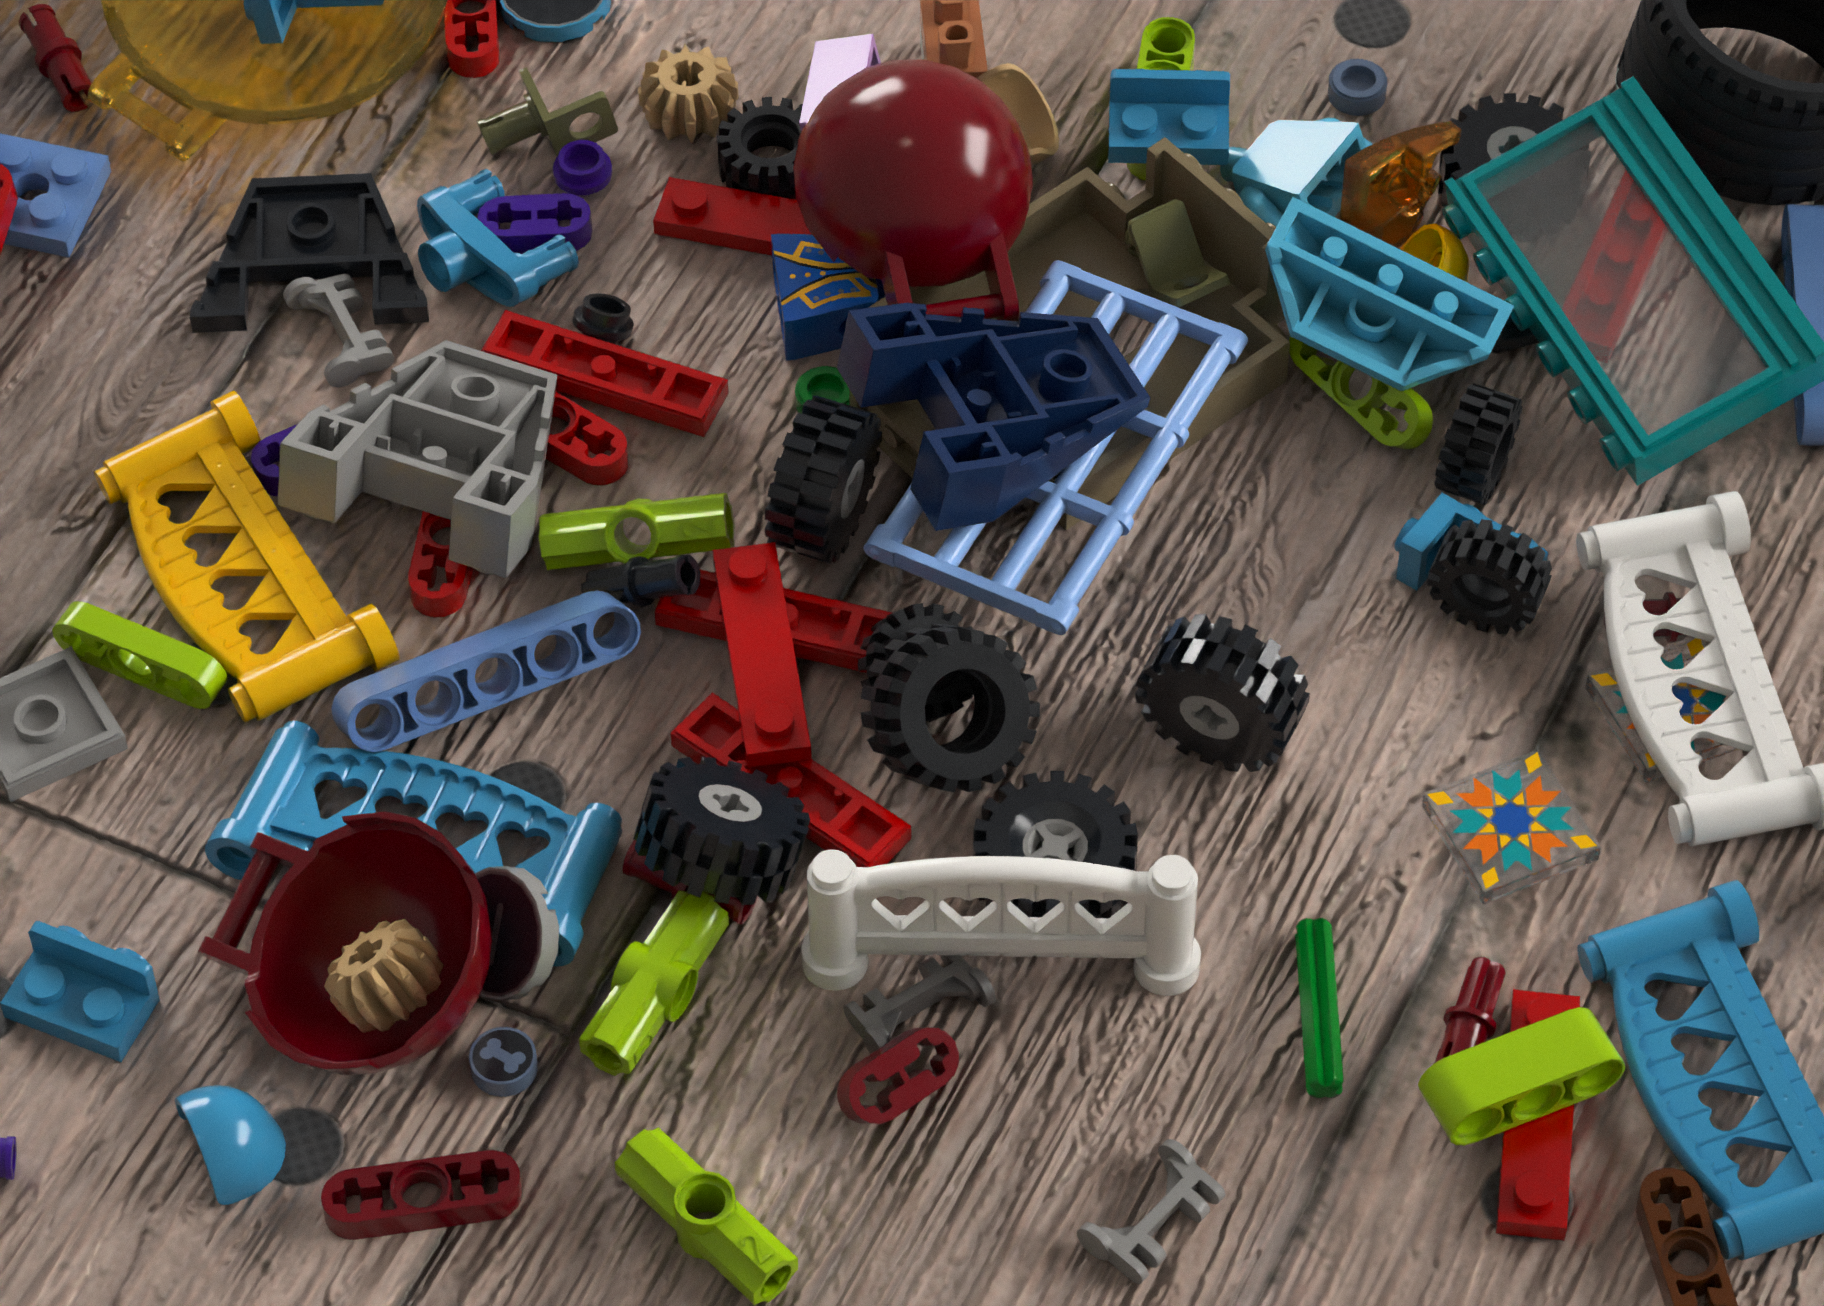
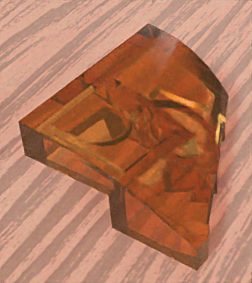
[1340,121,1462,248]

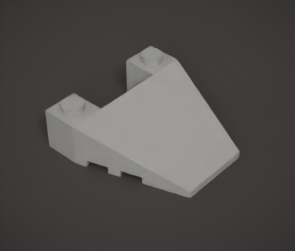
[278,340,557,578]

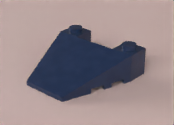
[837,303,1150,531]

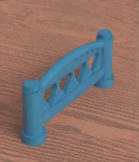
[205,720,622,967]
[1577,880,1824,1261]

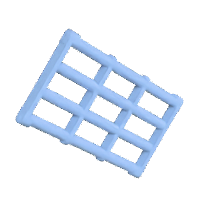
[863,260,1248,635]

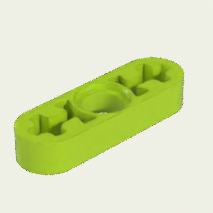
[1289,336,1433,449]
[52,601,228,709]

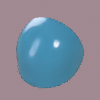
[175,1085,286,1205]

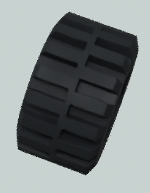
[861,624,1040,792]

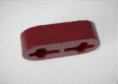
[837,1027,959,1124]

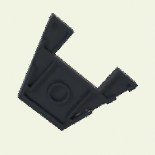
[190,173,429,333]

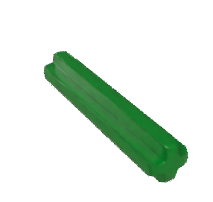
[1295,918,1344,1099]

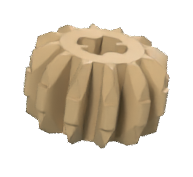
[638,44,739,143]
[324,919,444,1033]

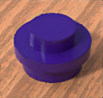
[553,140,612,195]

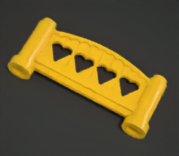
[94,390,400,723]

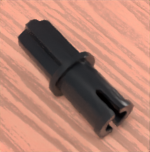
[581,554,701,607]

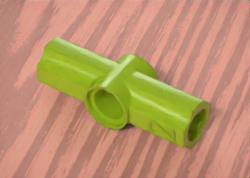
[538,493,735,570]
[579,891,729,1076]
[615,1127,798,1305]

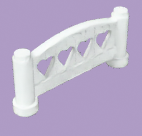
[1576,491,1824,847]
[801,849,1201,996]

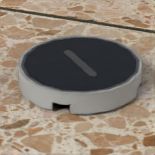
[475,866,559,1000]

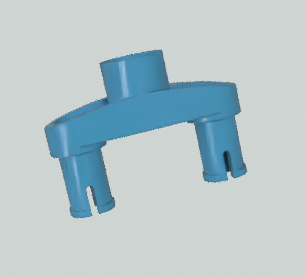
[417,169,579,307]

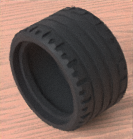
[1616,0,1824,206]

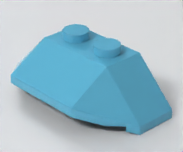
[1265,197,1514,391]

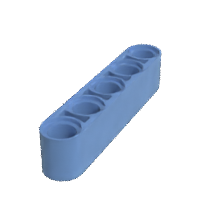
[1781,204,1824,446]
[331,590,641,752]

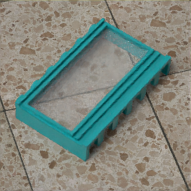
[1442,76,1824,486]

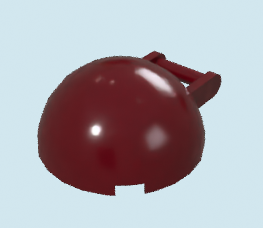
[793,59,1033,321]
[197,811,492,1075]

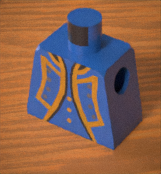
[771,234,885,361]

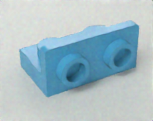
[1108,69,1230,165]
[0,921,160,1062]

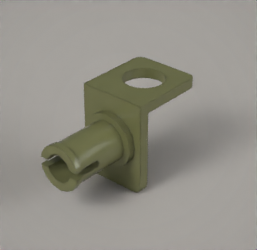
[476,67,618,156]
[1124,199,1230,307]

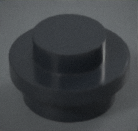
[572,293,634,344]

